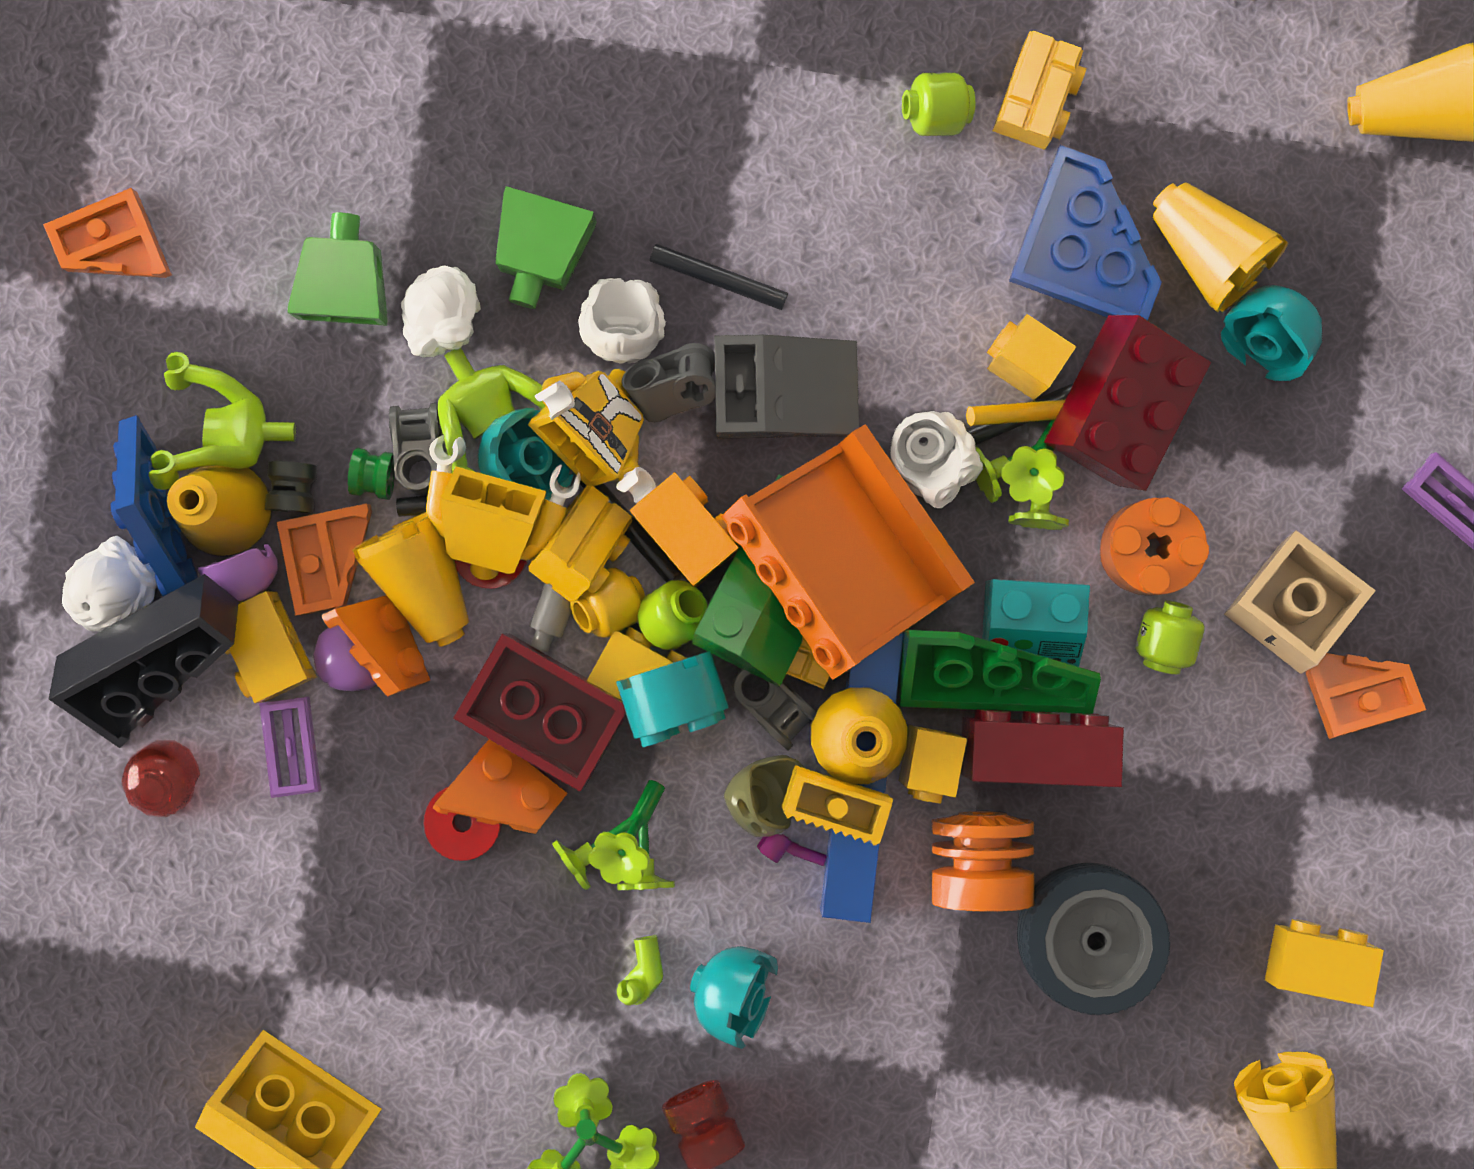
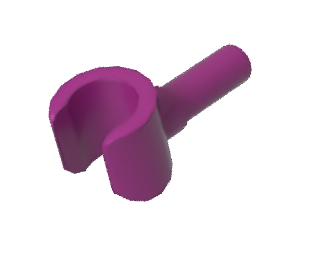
[757,834,827,866]

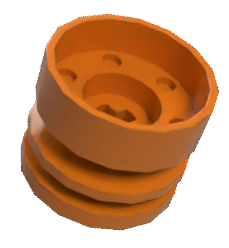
[932,811,1034,912]

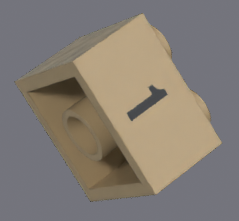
[1224,530,1376,674]

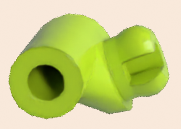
[617,935,664,1006]

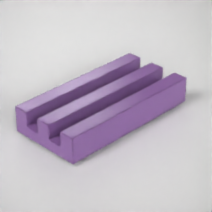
[1402,452,1474,550]
[259,697,321,798]

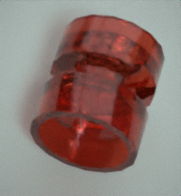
[662,1080,745,1169]

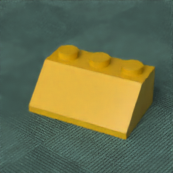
[195,1030,382,1169]

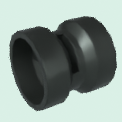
[265,461,317,513]

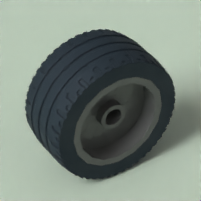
[1017,863,1170,1015]

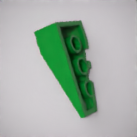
[692,474,803,687]
[898,630,1101,714]

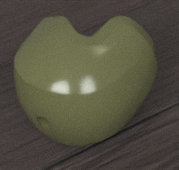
[724,755,805,837]

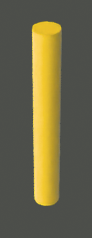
[966,400,1065,426]

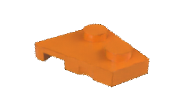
[43,188,172,278]
[277,503,372,616]
[321,595,431,697]
[1305,653,1426,739]
[433,739,568,834]

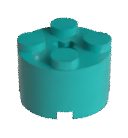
[616,651,729,747]

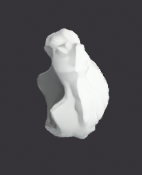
[401,266,481,357]
[578,278,666,364]
[890,411,983,508]
[62,536,158,632]

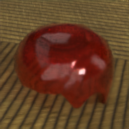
[121,740,200,818]

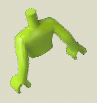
[437,348,545,474]
[148,352,296,490]

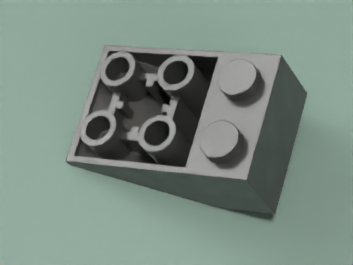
[714,334,859,439]

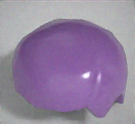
[198,544,279,602]
[313,625,377,691]

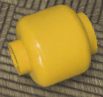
[570,567,645,638]

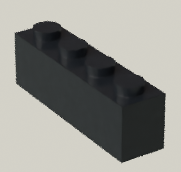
[48,574,239,748]

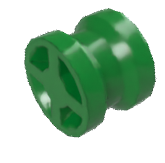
[348,448,395,500]

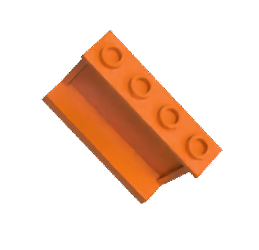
[721,424,975,680]

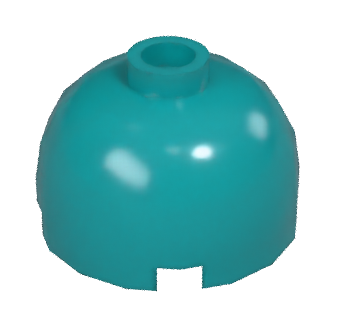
[1221,285,1322,381]
[478,408,574,500]
[690,946,778,1049]

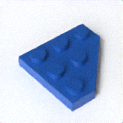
[1009,145,1162,321]
[111,415,198,597]

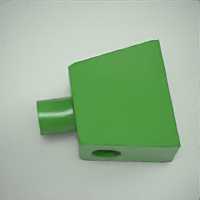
[496,186,597,309]
[288,212,388,326]

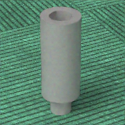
[529,584,572,652]

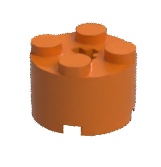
[1100,497,1209,596]

